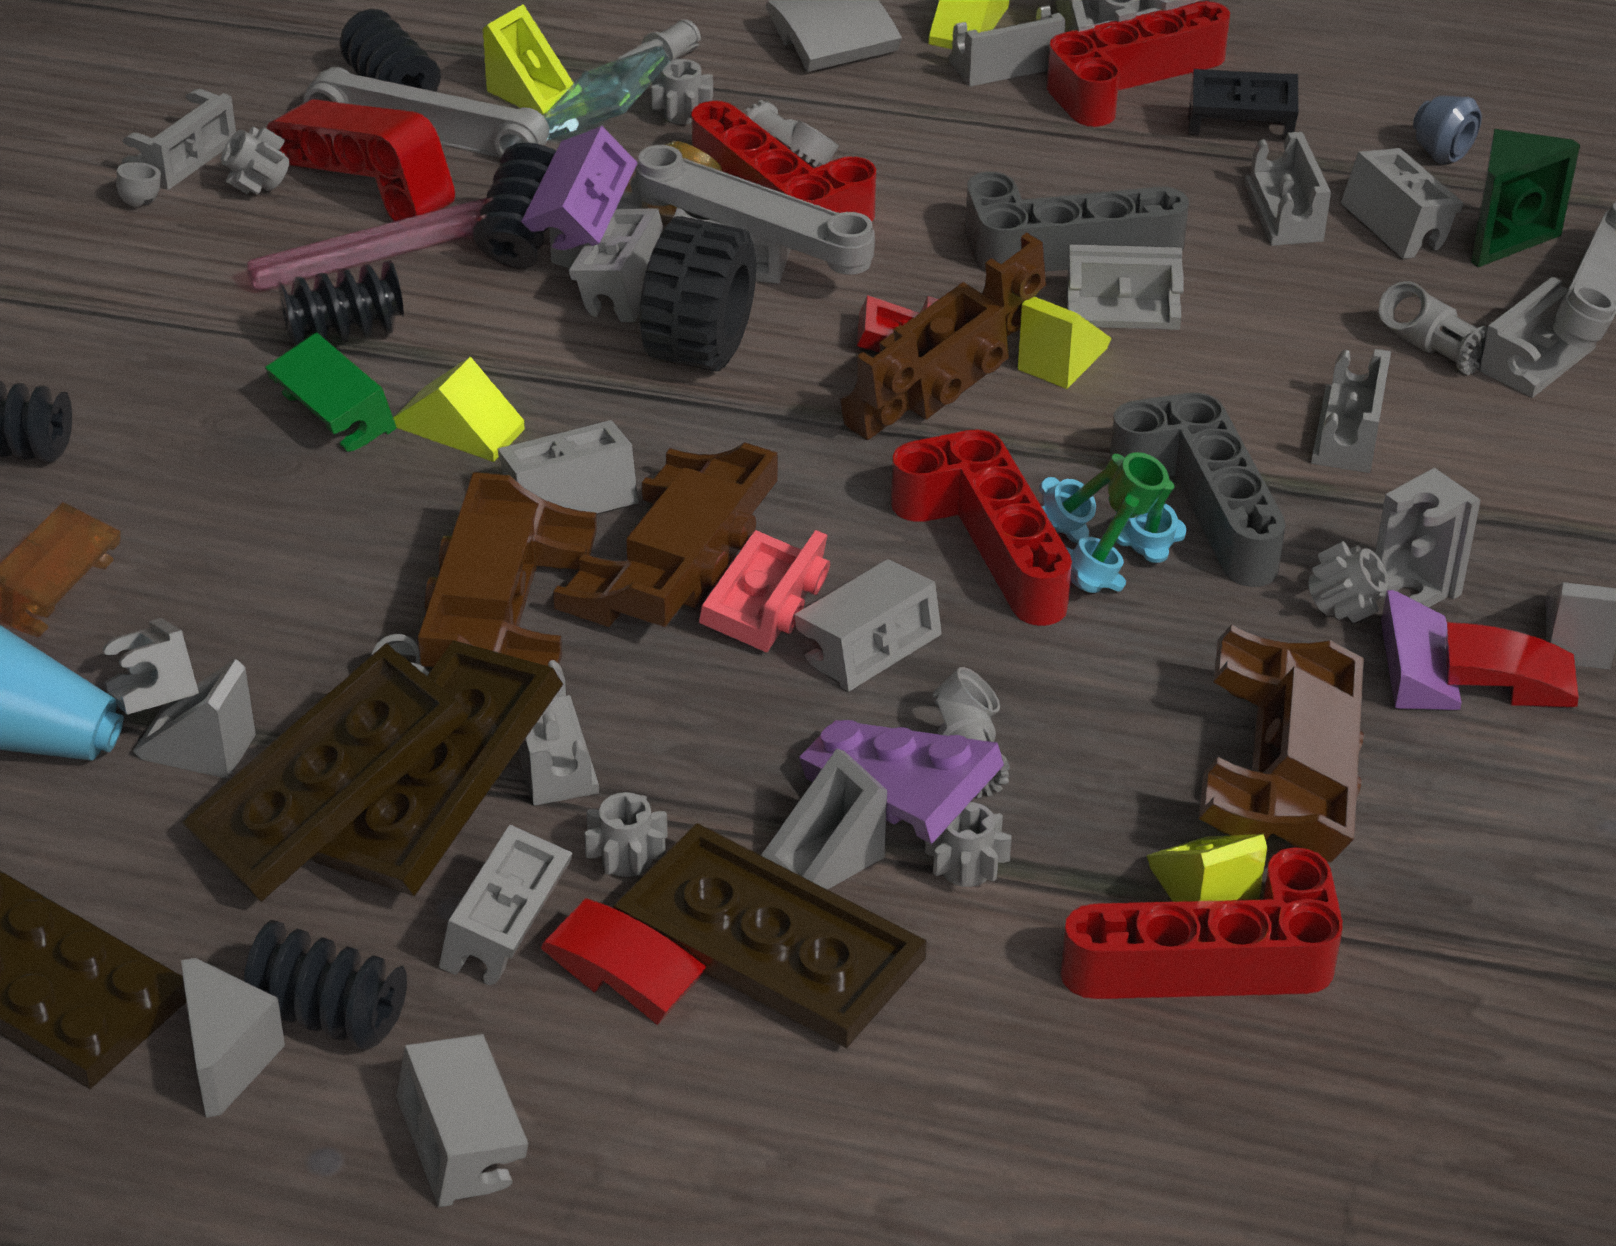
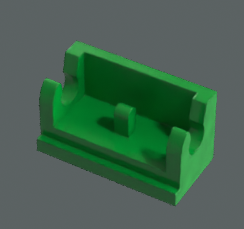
[265,332,397,452]

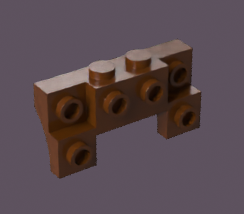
[840,232,1046,441]
[553,442,778,627]
[418,472,597,667]
[1199,625,1364,863]

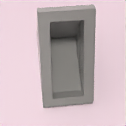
[1546,582,1616,670]
[133,658,256,779]
[761,748,887,889]
[181,958,285,1118]

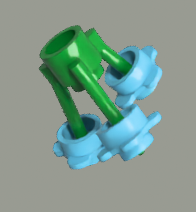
[1039,452,1186,593]

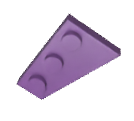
[799,720,1004,844]

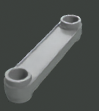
[304,67,550,158]
[636,145,875,275]
[1553,202,1616,349]

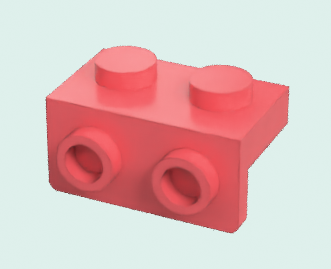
[699,530,830,653]

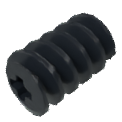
[339,9,441,92]
[473,142,556,269]
[278,260,404,346]
[0,381,72,462]
[244,920,407,1050]

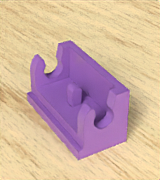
[521,126,638,250]

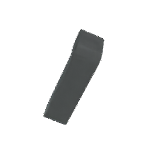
[965,171,1189,272]
[1109,393,1286,587]

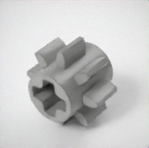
[651,59,713,124]
[221,127,289,195]
[1309,541,1388,623]
[584,792,668,877]
[925,802,1012,887]

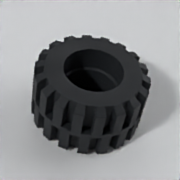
[640,216,756,372]

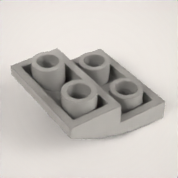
[766,0,902,72]

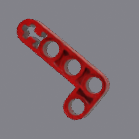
[1047,1,1230,127]
[266,99,456,229]
[692,101,876,221]
[891,429,1072,626]
[1061,847,1343,999]

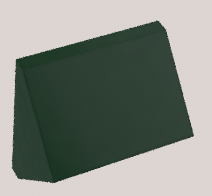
[1471,128,1580,268]

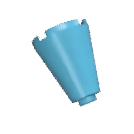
[0,625,124,761]

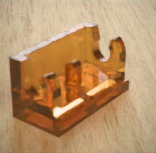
[0,502,121,637]

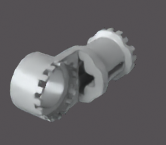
[745,100,839,167]
[1379,281,1488,375]
[932,667,1010,799]

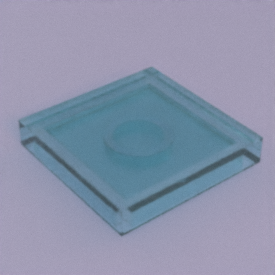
[544,46,670,140]

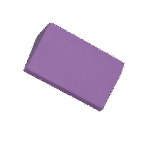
[1381,590,1461,710]

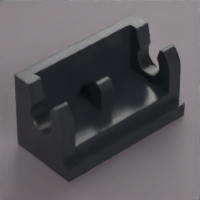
[1188,69,1299,140]

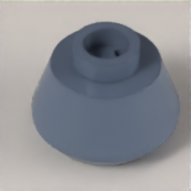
[1413,95,1482,164]

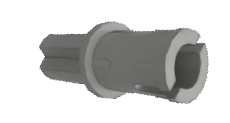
[617,19,701,83]

